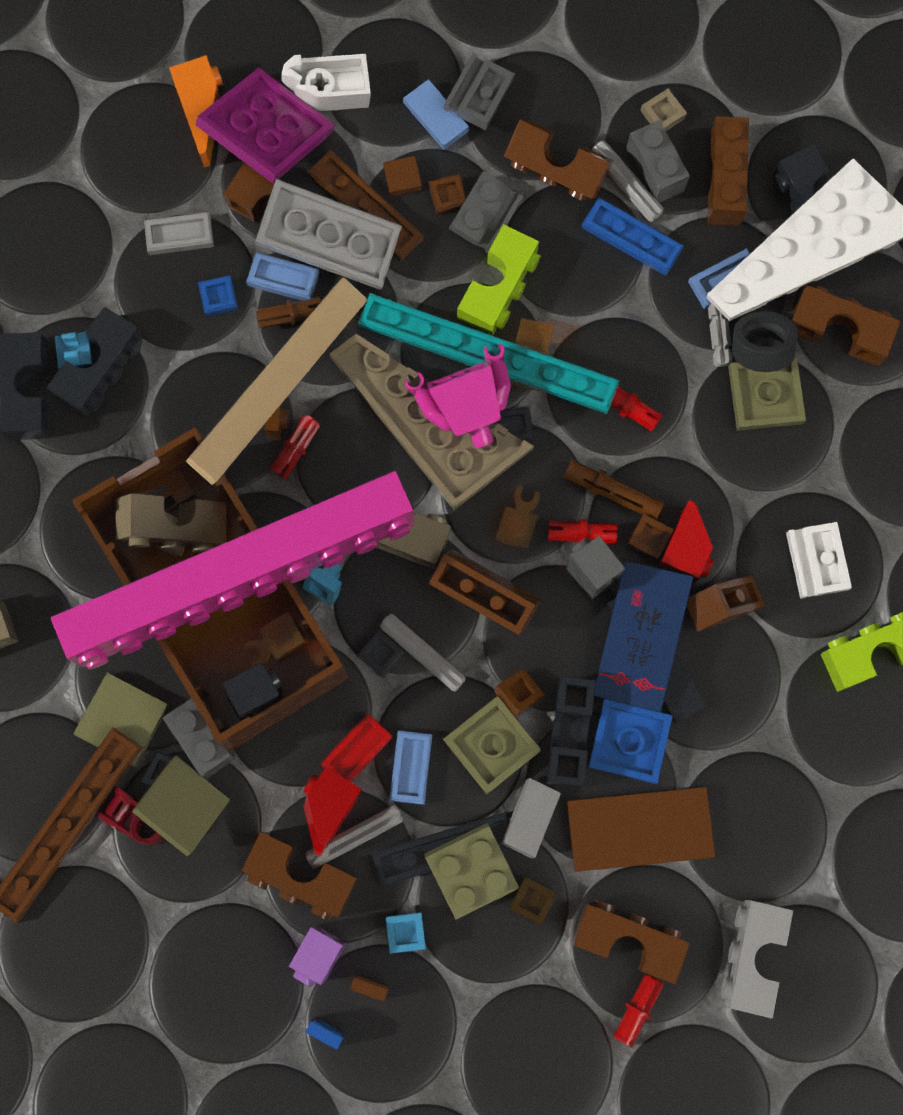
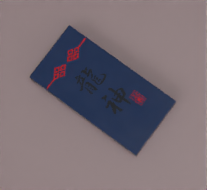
[594,561,693,712]

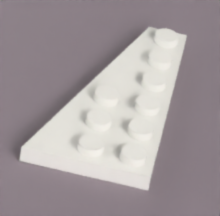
[706,159,903,321]

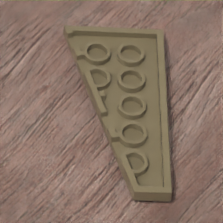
[330,334,534,510]

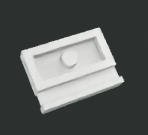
[786,522,852,599]

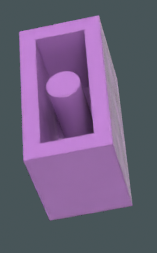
[289,925,347,987]

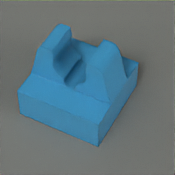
[55,332,94,370]
[303,565,342,607]
[386,913,426,954]

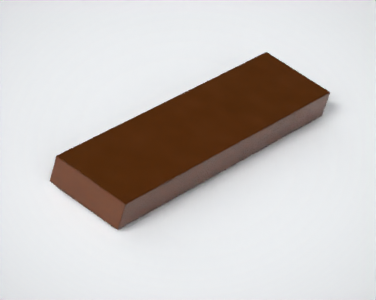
[307,150,424,262]

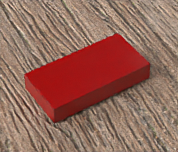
[321,713,393,782]

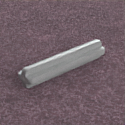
[592,140,664,222]
[380,614,466,691]
[305,805,403,869]

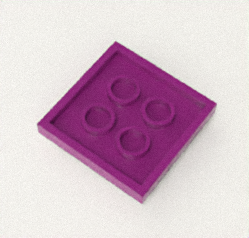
[196,68,335,184]

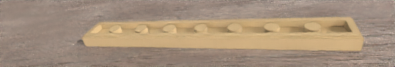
[186,277,367,485]

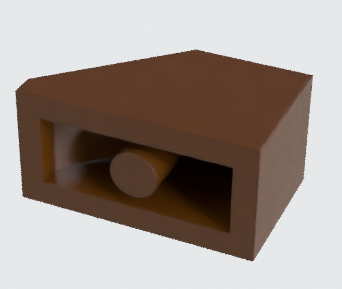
[687,575,765,632]

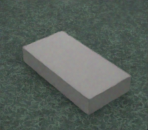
[144,212,214,255]
[501,778,561,858]

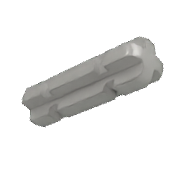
[708,303,733,367]

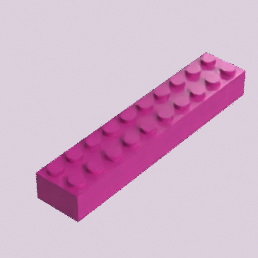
[50,471,414,669]

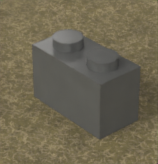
[626,120,689,203]
[567,536,625,601]
[163,698,235,779]

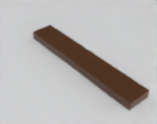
[0,727,143,923]

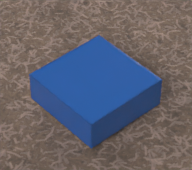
[198,275,238,317]
[305,1018,345,1050]

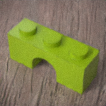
[457,224,541,336]
[821,612,903,692]

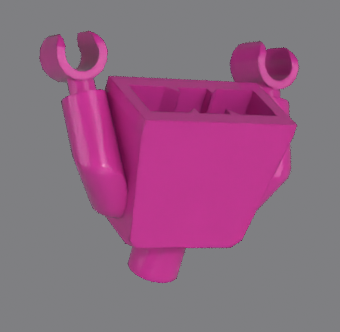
[404,344,511,448]

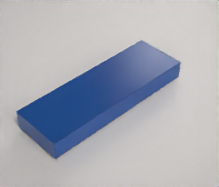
[581,197,684,276]

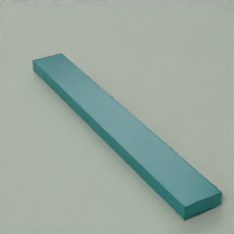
[358,293,619,414]

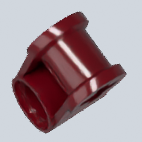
[97,786,165,845]

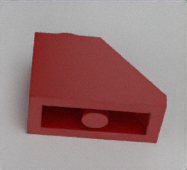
[658,500,714,584]
[303,767,361,857]

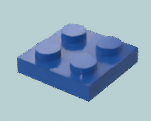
[588,699,672,784]

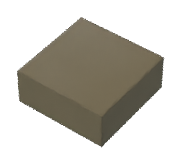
[640,89,687,131]

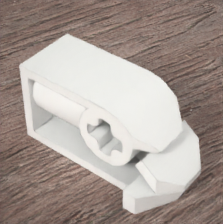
[282,54,371,111]

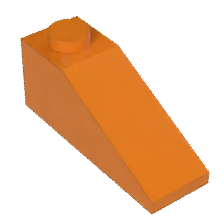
[169,56,223,168]

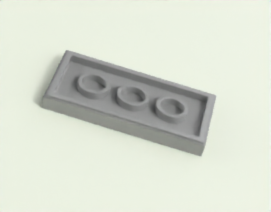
[255,179,402,290]

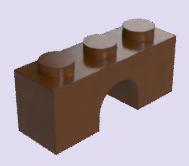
[707,116,749,226]
[504,118,614,201]
[223,162,293,222]
[790,285,901,367]
[241,832,358,921]
[571,900,690,984]

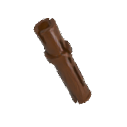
[563,459,664,520]

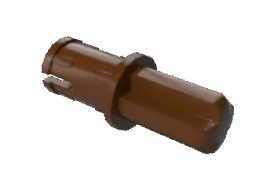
[256,296,321,329]

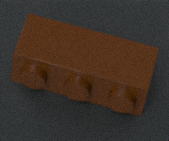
[429,549,542,635]

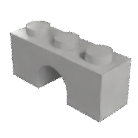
[721,900,793,1019]

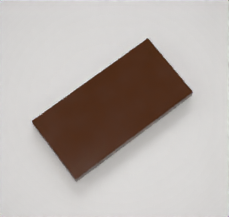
[567,787,715,872]

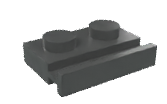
[444,53,515,130]
[449,171,523,253]

